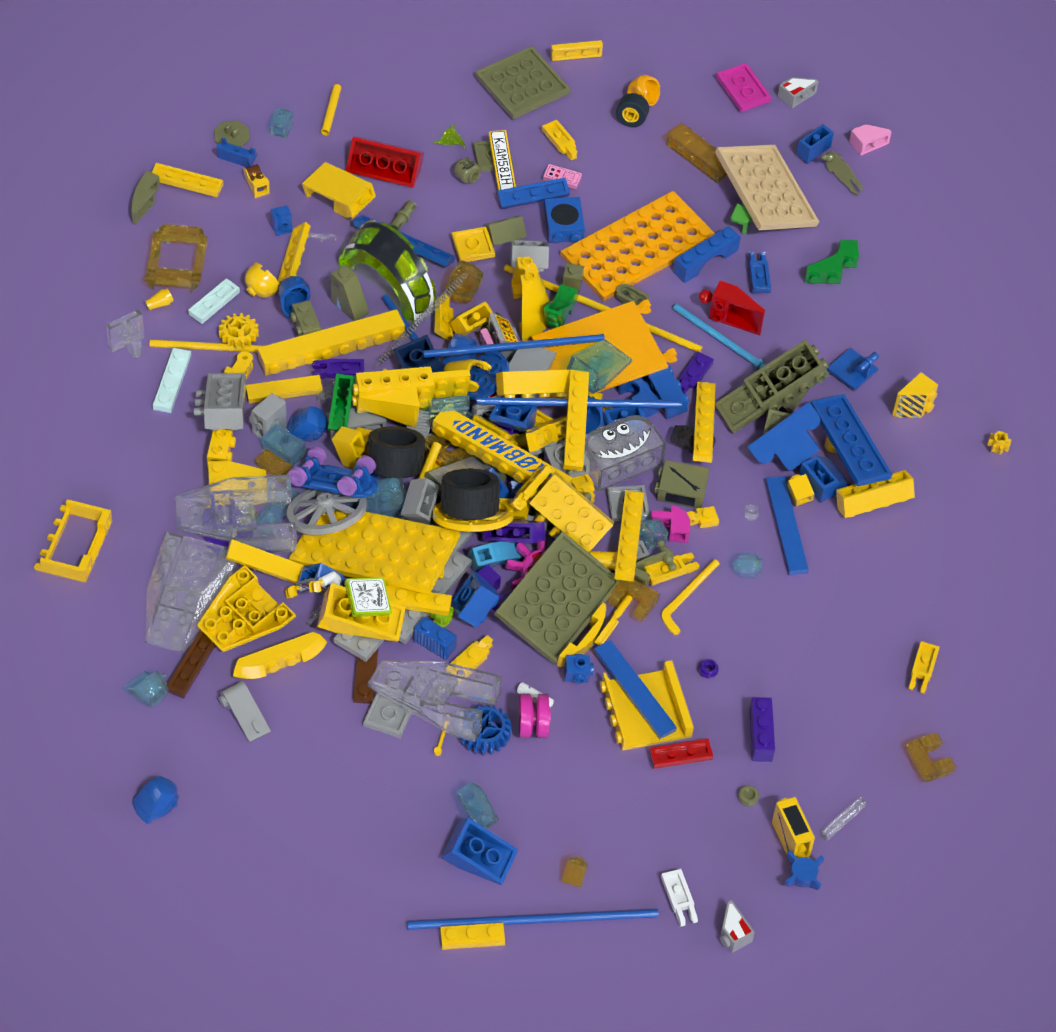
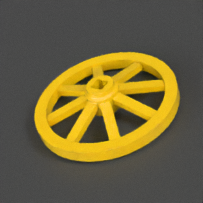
[433,499,514,532]

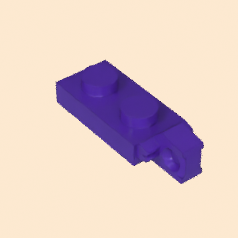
[679,352,714,393]

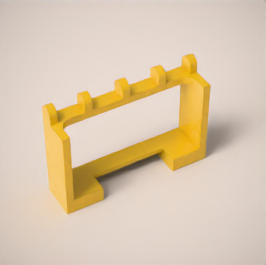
[34,499,112,583]

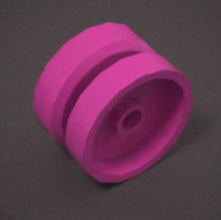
[519,693,551,738]

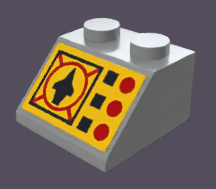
[488,313,521,362]

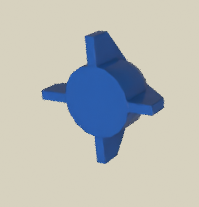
[785,850,824,890]

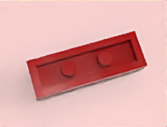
[649,739,713,769]

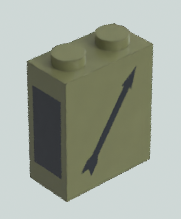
[655,460,710,509]

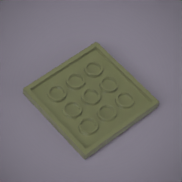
[475,46,571,120]

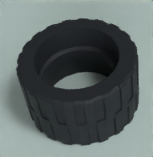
[367,426,426,478]
[441,468,500,520]

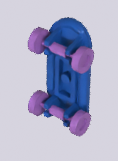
[288,446,378,498]

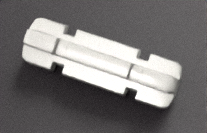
[517,682,554,708]

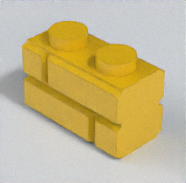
[450,302,493,335]

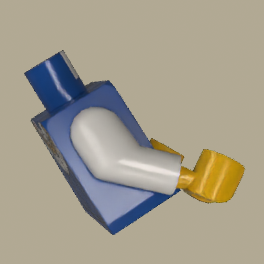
[285,563,346,599]

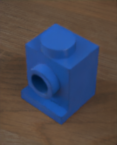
[270,205,293,236]

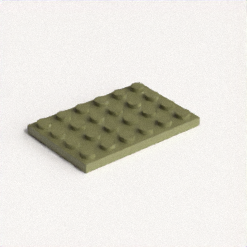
[494,531,622,665]

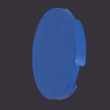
[466,351,509,400]

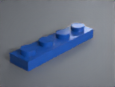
[497,177,570,209]

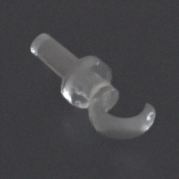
[309,232,337,242]
[306,604,322,626]

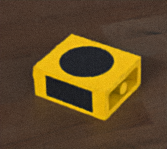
[772,797,815,858]

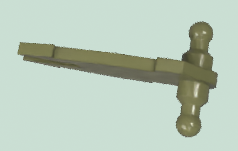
[821,151,864,195]
[636,540,676,571]

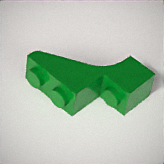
[804,240,859,284]
[543,284,579,328]

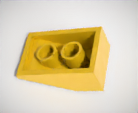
[208,461,268,506]

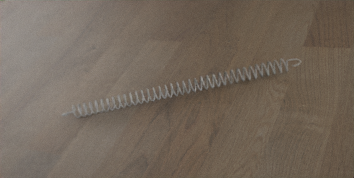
[373,273,468,368]

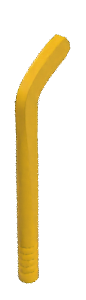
[662,559,719,635]

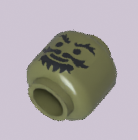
[454,158,480,184]

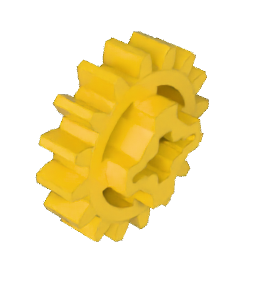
[219,313,259,349]

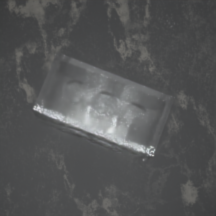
[584,415,666,492]

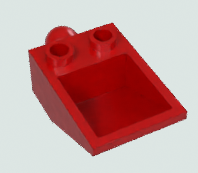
[698,280,765,336]

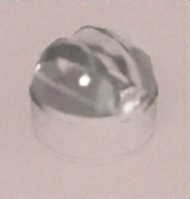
[744,504,760,521]

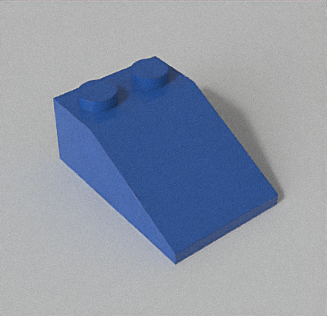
[441,817,518,885]

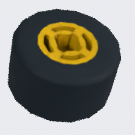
[616,93,650,128]

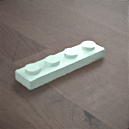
[153,348,191,413]

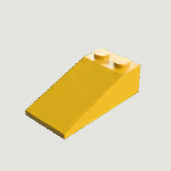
[317,583,406,642]

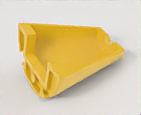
[511,257,550,341]

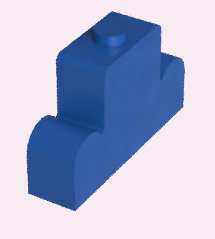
[748,402,821,471]

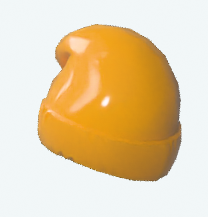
[627,75,660,106]

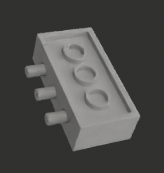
[194,373,246,430]

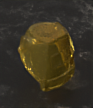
[445,260,484,304]

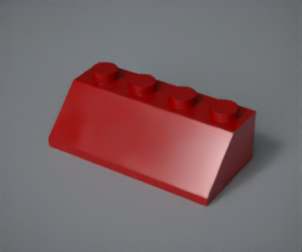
[346,136,424,188]

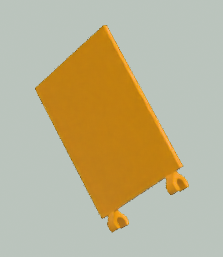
[532,299,677,399]

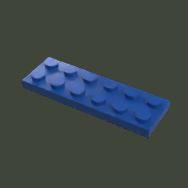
[811,394,892,487]

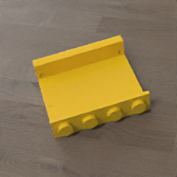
[600,660,694,751]

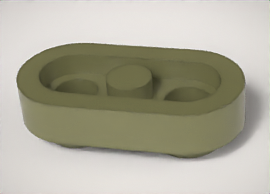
[616,283,650,305]

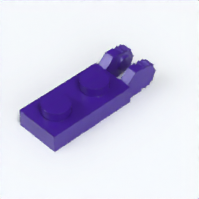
[312,359,364,379]

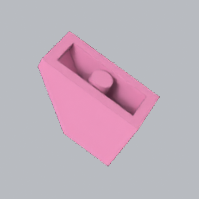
[849,124,892,156]

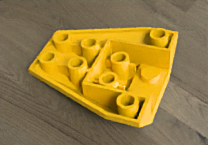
[197,565,296,652]

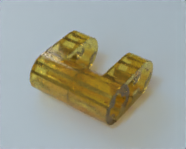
[425,434,470,467]
[608,579,660,622]
[905,733,957,782]

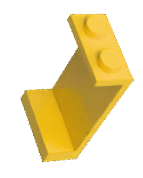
[302,162,376,219]

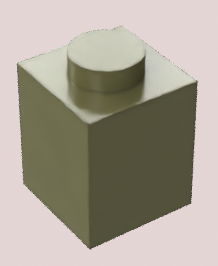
[563,263,584,293]

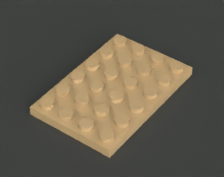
[715,145,819,230]

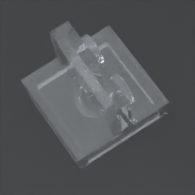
[106,309,145,359]

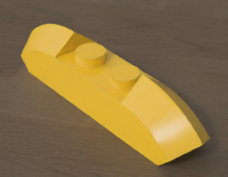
[233,632,327,679]

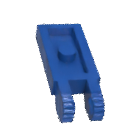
[749,252,771,293]

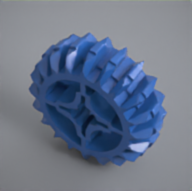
[457,703,512,756]

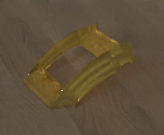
[145,224,207,293]

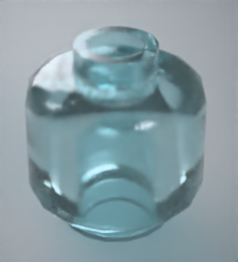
[734,553,763,578]

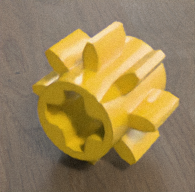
[987,431,1012,455]

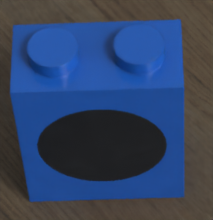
[544,197,585,243]

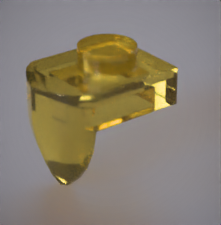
[561,856,588,888]

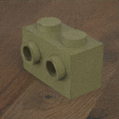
[290,300,321,337]

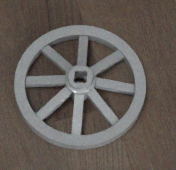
[287,489,368,535]

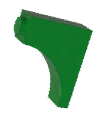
[328,373,355,431]

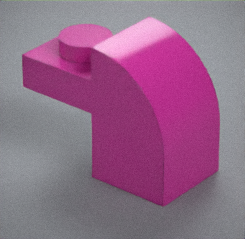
[650,506,690,543]

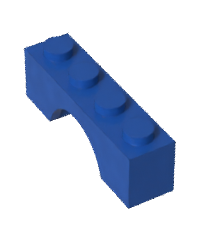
[673,226,741,283]

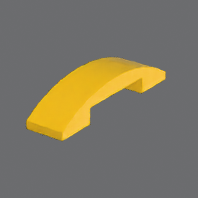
[557,603,606,667]

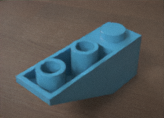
[467,542,524,572]

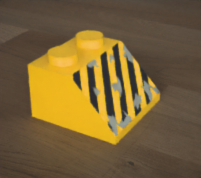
[892,372,938,418]

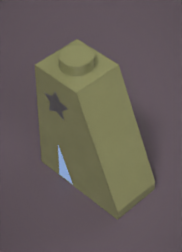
[331,264,369,321]

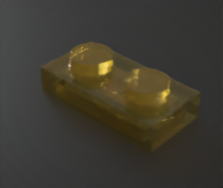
[255,448,294,484]

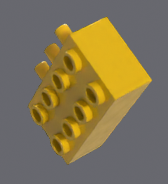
[529,471,614,553]

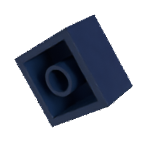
[393,335,444,379]

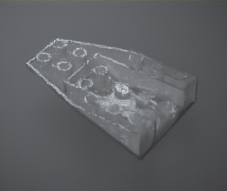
[145,531,240,653]

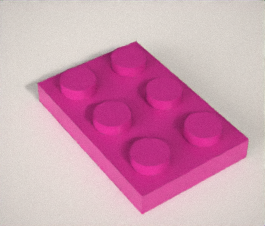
[716,63,771,112]

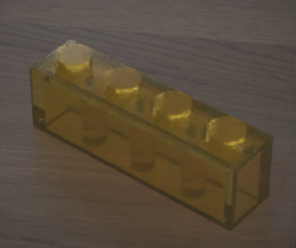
[666,123,727,183]

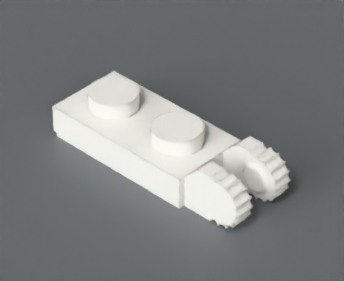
[661,869,698,926]

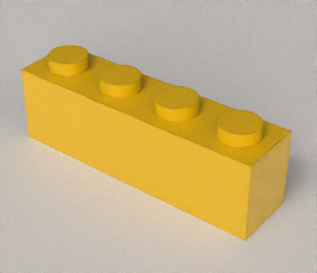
[496,370,570,398]
[836,470,915,518]

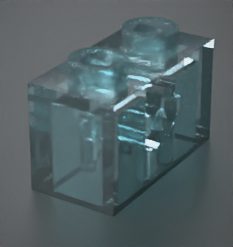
[261,424,305,468]

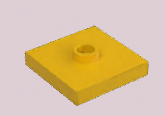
[451,227,495,263]

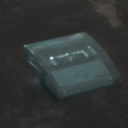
[429,395,470,418]

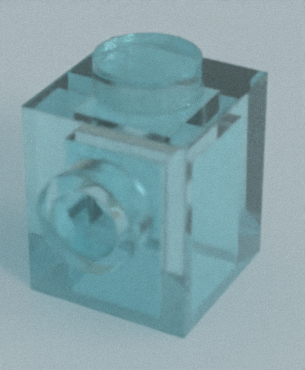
[270,108,293,138]
[639,519,669,549]

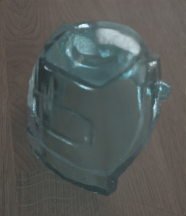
[123,670,169,708]

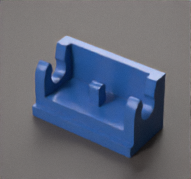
[216,137,257,167]

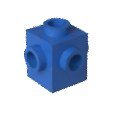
[564,654,594,684]

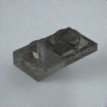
[670,425,716,454]

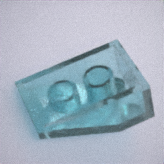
[566,339,632,394]
[346,478,408,520]

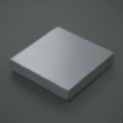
[607,485,650,522]
[363,691,415,739]

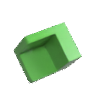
[730,204,752,235]

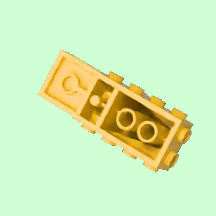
[352,366,471,427]

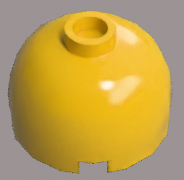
[245,262,280,298]

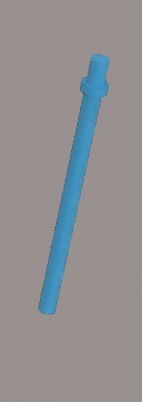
[673,304,766,370]

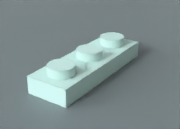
[188,278,240,324]

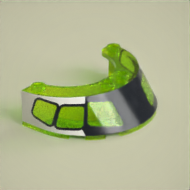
[338,220,436,324]

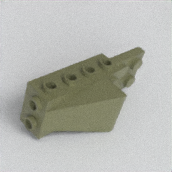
[715,339,830,433]

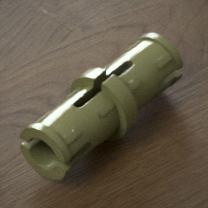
[389,200,417,231]

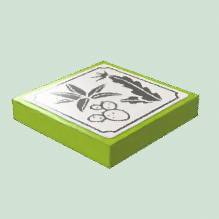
[345,577,392,617]

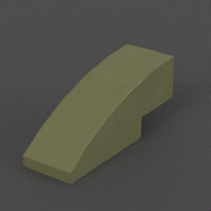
[132,170,160,225]

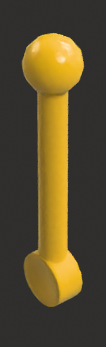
[434,718,451,756]

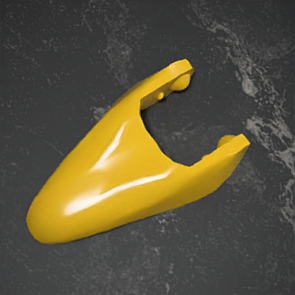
[443,359,492,392]

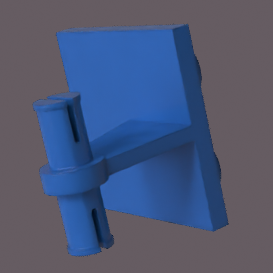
[827,348,879,391]

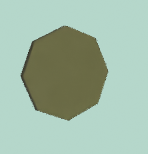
[214,120,250,147]

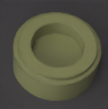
[738,786,759,807]

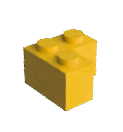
[332,426,372,469]

